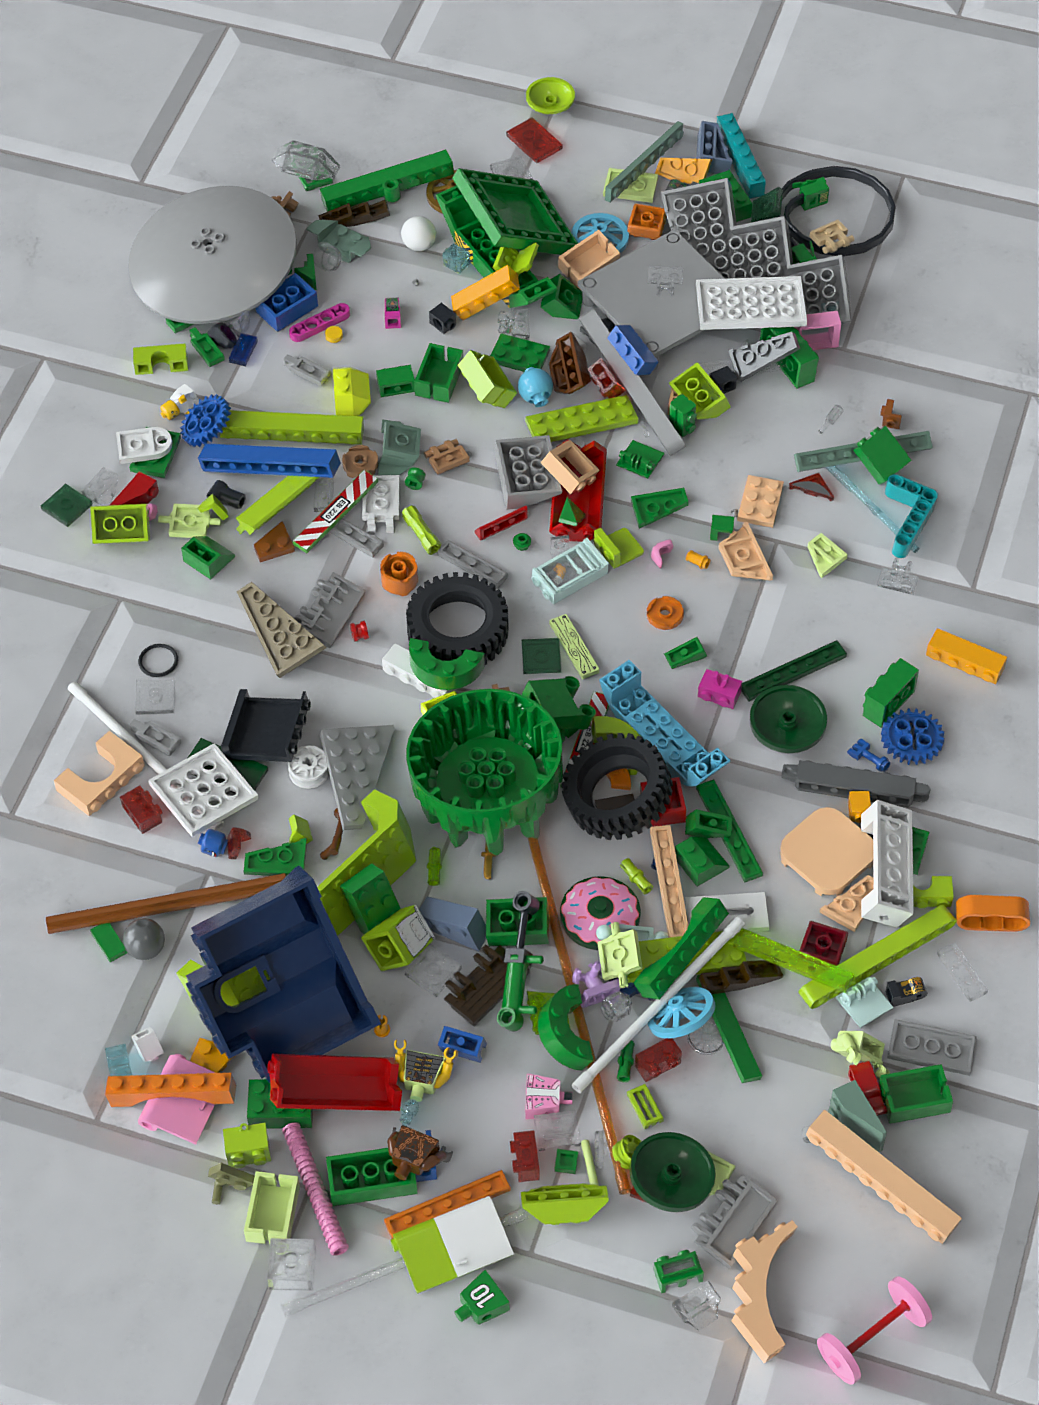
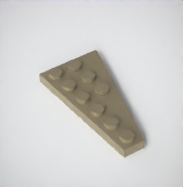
[236,582,327,678]

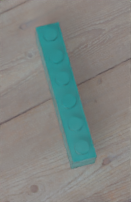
[717,113,766,199]

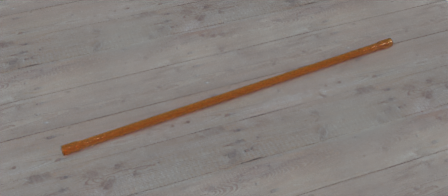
[527,838,632,1195]

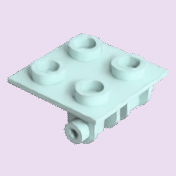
[836,977,893,1028]

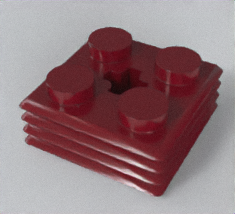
[798,921,848,970]

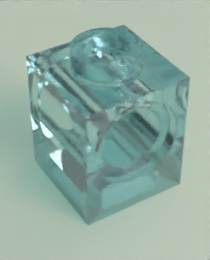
[442,243,470,274]
[105,1044,132,1076]

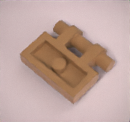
[424,439,470,475]

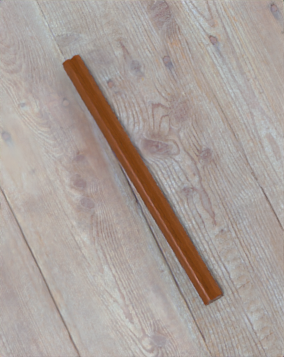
[46,873,286,934]

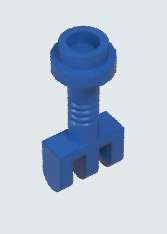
[847,739,890,772]

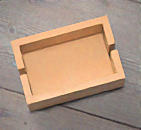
[558,230,620,290]

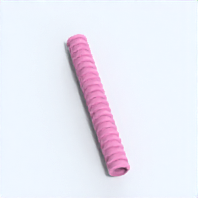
[282,1123,349,1256]

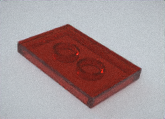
[506,117,563,163]

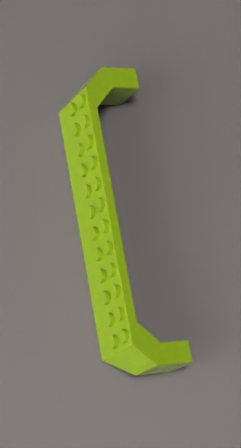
[176,789,416,1006]

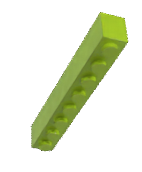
[219,410,364,445]

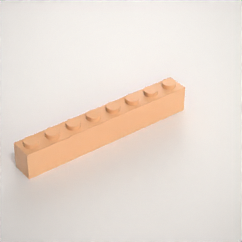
[806,1109,962,1244]

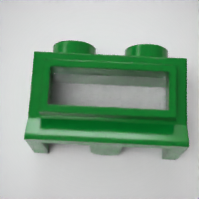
[653,1250,704,1294]

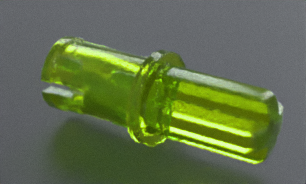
[426,847,442,886]

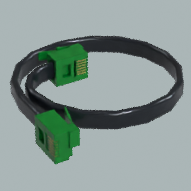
[773,166,896,264]

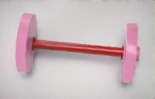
[817,1276,932,1384]

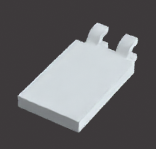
[362,475,400,534]

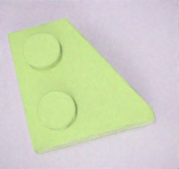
[808,533,848,578]

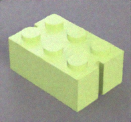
[244,1171,300,1247]

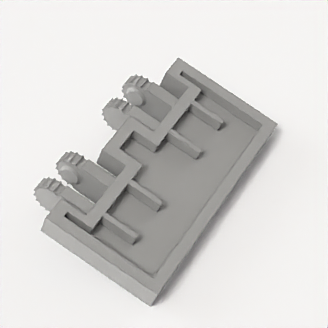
[294,572,366,648]

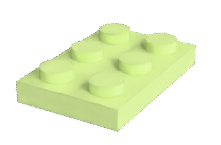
[603,168,658,203]

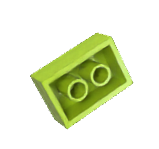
[90,504,150,544]

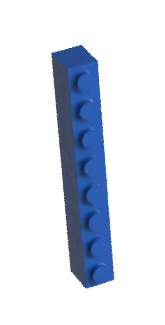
[198,444,341,478]

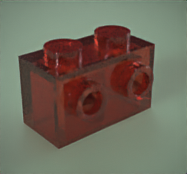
[587,358,626,398]
[120,785,163,834]
[635,1038,682,1082]
[510,1130,540,1182]

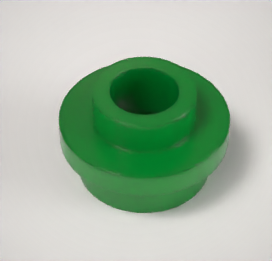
[513,533,531,551]

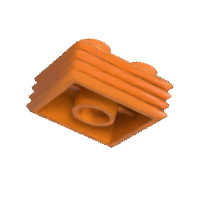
[627,203,667,240]

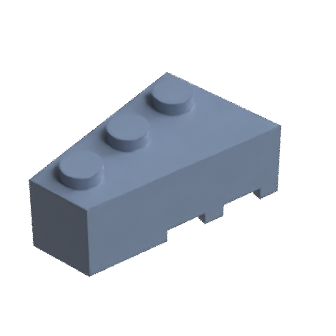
[696,121,732,174]
[419,896,486,952]

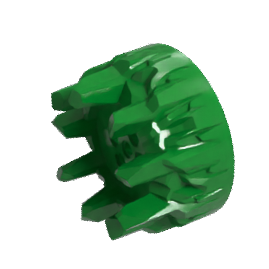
[406,689,563,856]

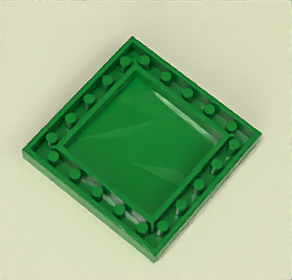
[452,168,578,255]

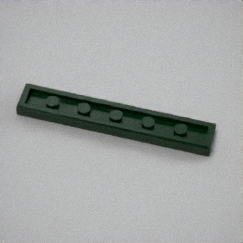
[741,640,847,702]

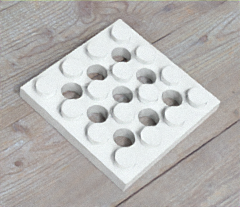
[149,743,258,837]

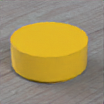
[325,326,343,343]

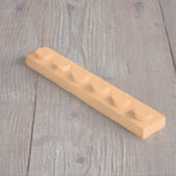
[650,825,688,938]

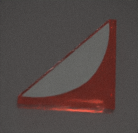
[789,473,834,501]

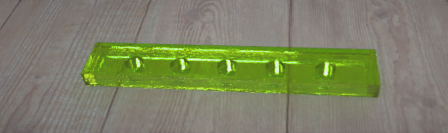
[733,928,854,993]

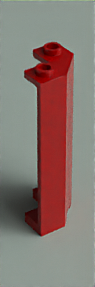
[549,439,607,542]
[268,1054,402,1111]

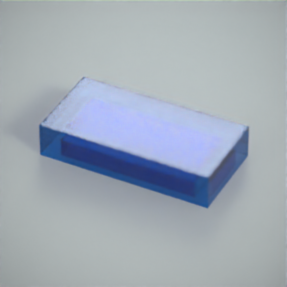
[228,333,258,367]

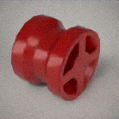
[350,620,369,642]

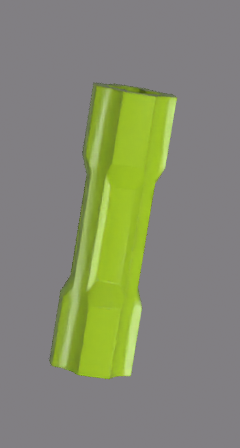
[402,505,441,555]

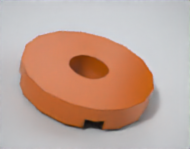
[646,596,684,630]

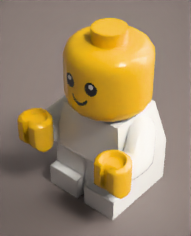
[160,384,199,420]

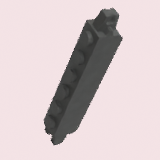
[782,760,931,808]

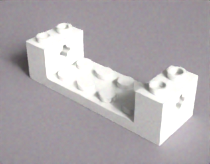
[861,800,913,928]

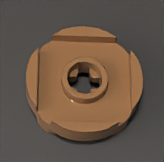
[342,445,378,478]

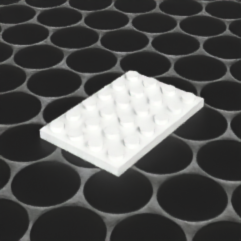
[696,276,807,330]

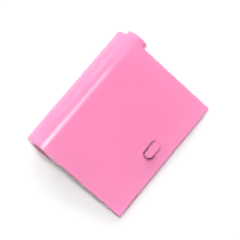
[138,1054,215,1145]

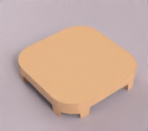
[780,807,873,896]

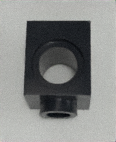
[429,302,456,334]
[709,366,738,394]

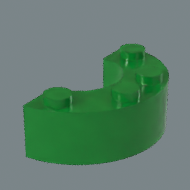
[409,638,485,690]
[538,984,593,1071]

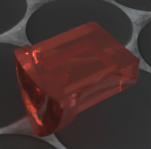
[227,827,251,860]

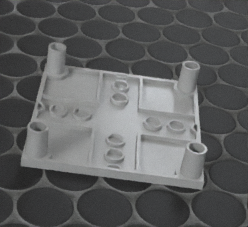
[578,229,725,370]

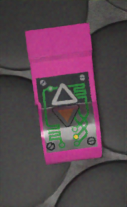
[385,297,401,329]

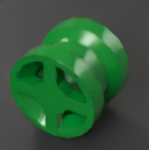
[405,467,426,490]

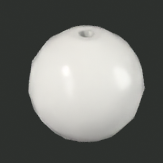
[401,216,436,251]

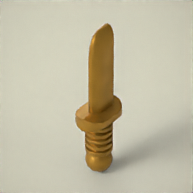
[481,843,496,879]

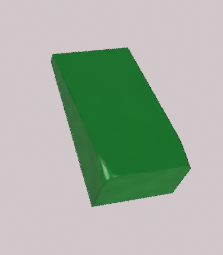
[664,637,708,669]

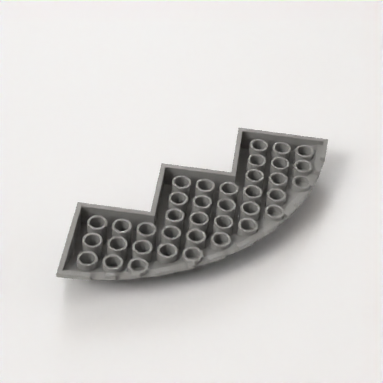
[661,178,851,323]

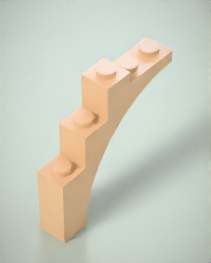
[732,1220,798,1364]

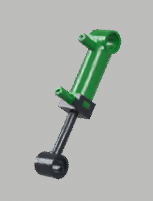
[497,891,544,1032]

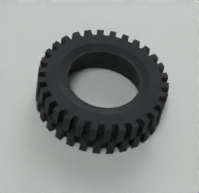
[406,572,509,665]
[561,733,673,840]

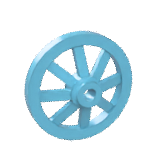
[571,213,629,253]
[647,987,715,1038]

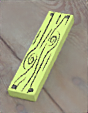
[549,614,599,680]

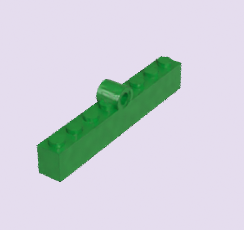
[320,149,454,212]

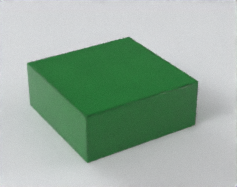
[555,1149,578,1174]

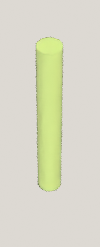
[581,1140,599,1186]

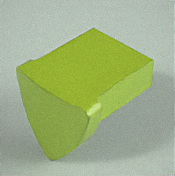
[197,494,229,521]
[289,814,313,844]

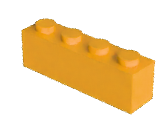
[451,265,520,320]
[926,628,1007,684]

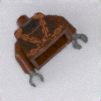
[387,1125,453,1180]

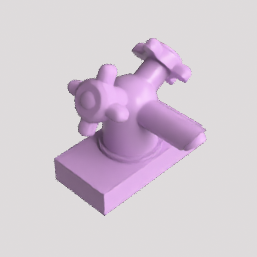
[572,961,621,1008]

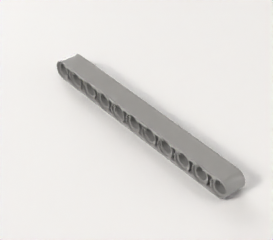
[579,309,686,456]

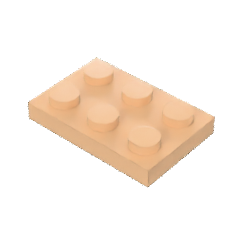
[737,475,784,528]

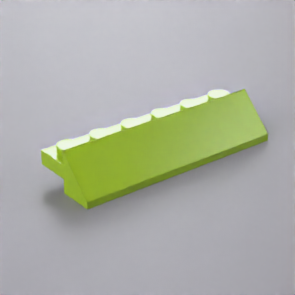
[236,476,320,535]

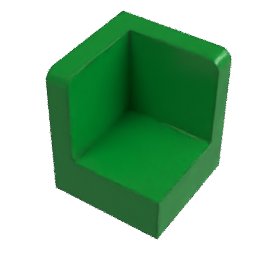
[710,515,735,541]

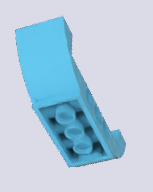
[599,660,730,787]

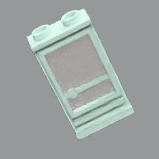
[531,538,609,605]

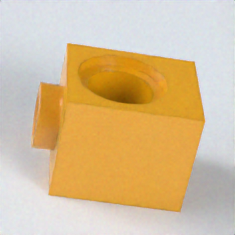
[848,791,871,823]

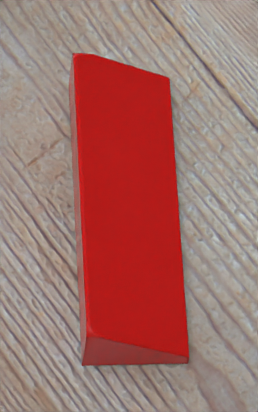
[474,506,528,541]

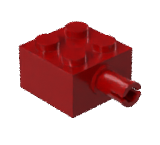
[640,777,686,827]

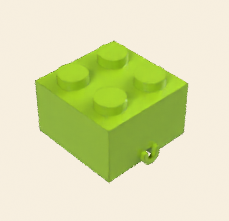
[223,1123,271,1169]

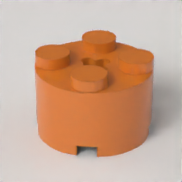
[380,551,418,596]

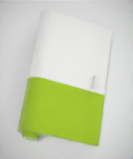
[390,1196,514,1294]

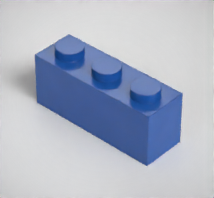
[607,325,659,375]

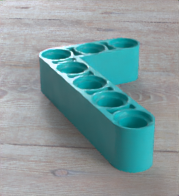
[885,474,938,558]

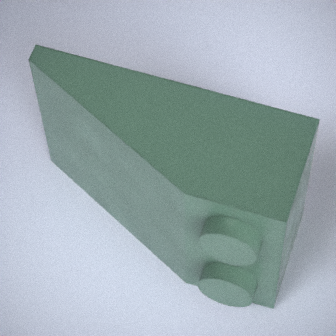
[828,1080,887,1152]

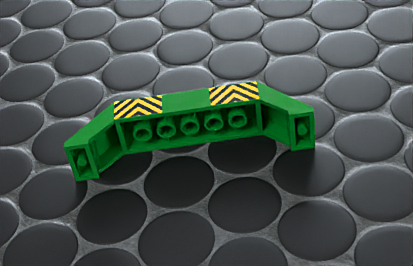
[436,185,557,308]

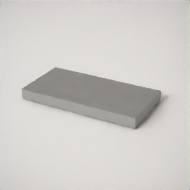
[887,1019,977,1076]

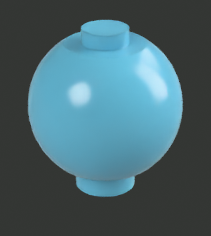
[518,367,553,407]

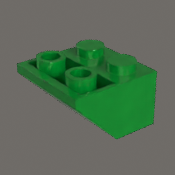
[181,536,236,580]

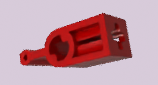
[848,1061,887,1116]

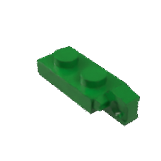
[189,327,225,367]

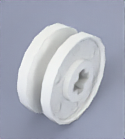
[288,745,329,789]

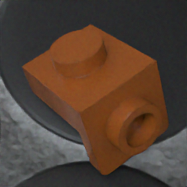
[880,399,902,429]

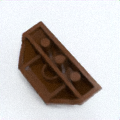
[549,332,591,394]

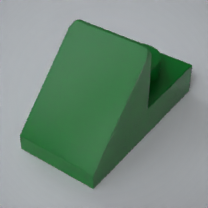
[294,253,317,290]

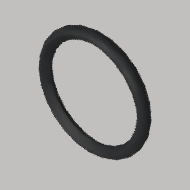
[138,644,178,677]

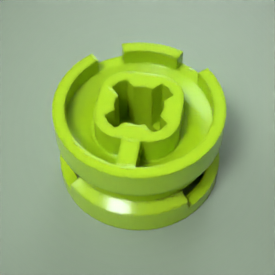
[612,1135,641,1170]

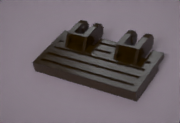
[444,944,530,1026]

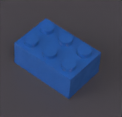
[256,273,318,332]

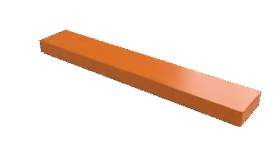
[384,1170,511,1239]

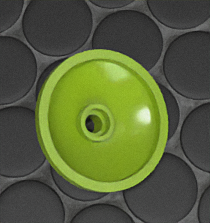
[526,77,575,114]

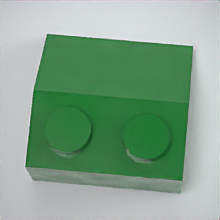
[540,274,583,320]
[675,837,730,887]

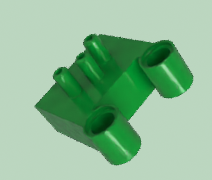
[522,676,596,730]

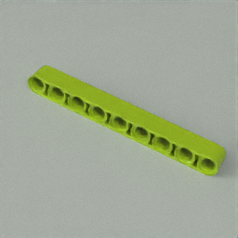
[798,905,957,1009]

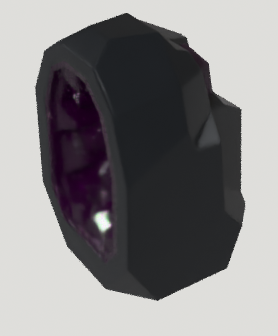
[207,322,237,349]

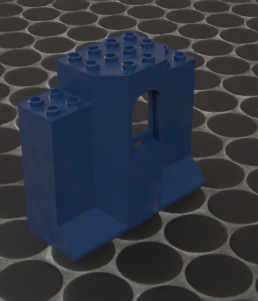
[185,866,381,1083]

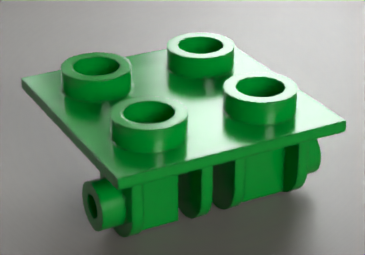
[616,440,665,479]

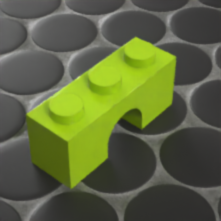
[133,343,188,375]
[913,876,954,908]

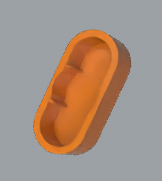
[956,895,1030,932]

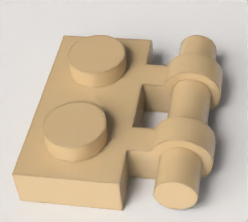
[809,220,855,254]

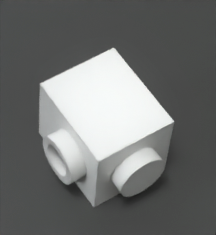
[131,1027,164,1062]

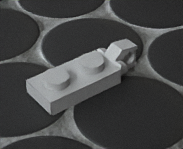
[284,354,331,386]
[130,719,181,756]

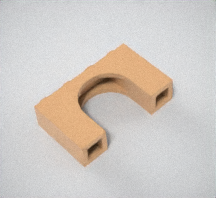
[54,731,145,816]

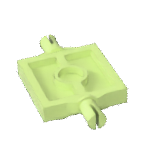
[158,504,221,538]
[597,922,642,988]

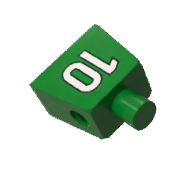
[454,1270,510,1325]

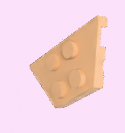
[719,522,773,580]

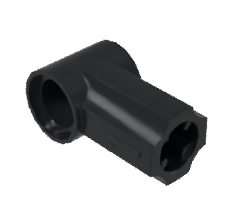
[206,480,246,509]

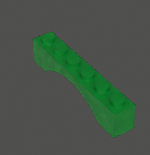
[633,897,729,1000]

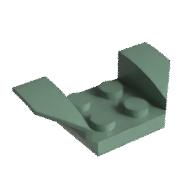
[306,220,371,263]
[378,419,421,476]

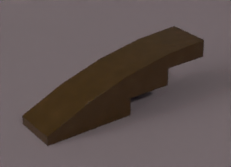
[318,200,390,227]
[698,959,783,994]

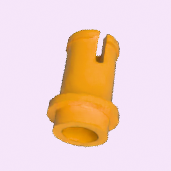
[686,550,711,569]
[374,1015,390,1038]

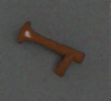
[320,808,343,860]

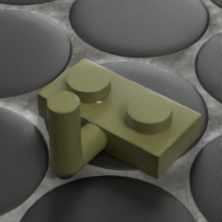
[208,1163,255,1205]

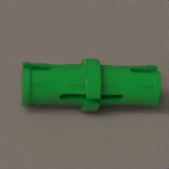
[617,1040,635,1082]

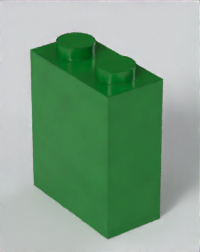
[853,426,912,484]

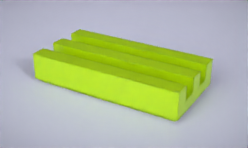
[627,1084,664,1129]

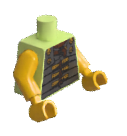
[394,1039,458,1102]

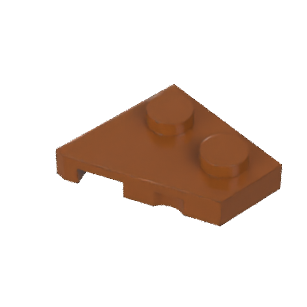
[254,521,295,563]

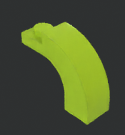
[591,716,640,775]

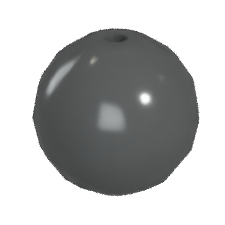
[123,918,165,960]

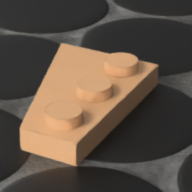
[820,875,874,932]

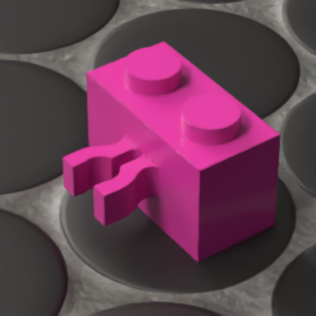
[697,669,742,709]

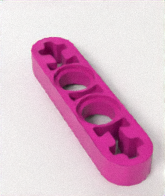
[289,303,350,342]

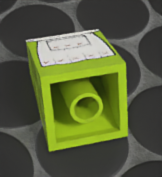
[361,905,435,971]

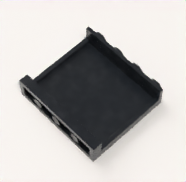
[221,689,311,762]

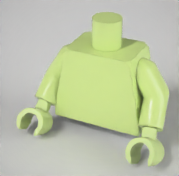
[831,1031,890,1078]

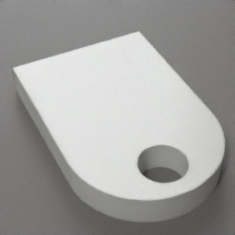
[116,427,172,464]

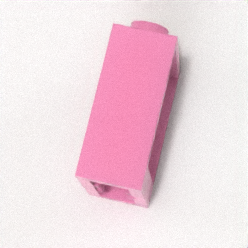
[794,311,841,350]

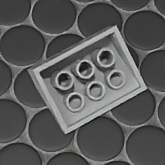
[495,435,562,510]

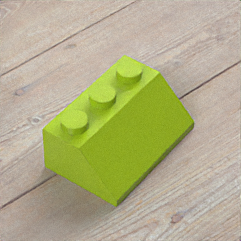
[669,362,731,420]

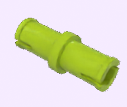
[620,858,653,894]

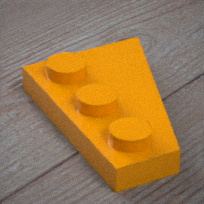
[655,157,713,184]
[190,1038,235,1073]

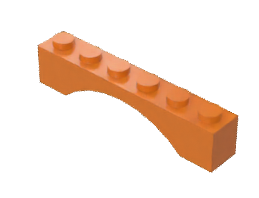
[105,1073,236,1107]

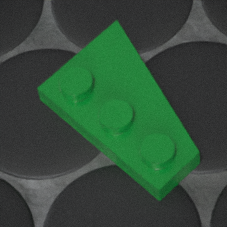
[631,487,688,529]
[243,838,307,876]

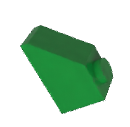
[685,809,732,838]

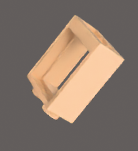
[541,440,599,494]

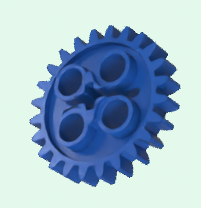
[180,394,231,447]
[881,708,945,765]

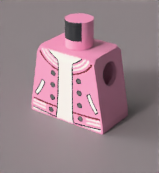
[525,1074,573,1119]

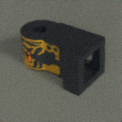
[885,977,928,1007]

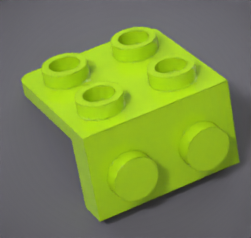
[493,243,539,276]
[593,528,644,569]

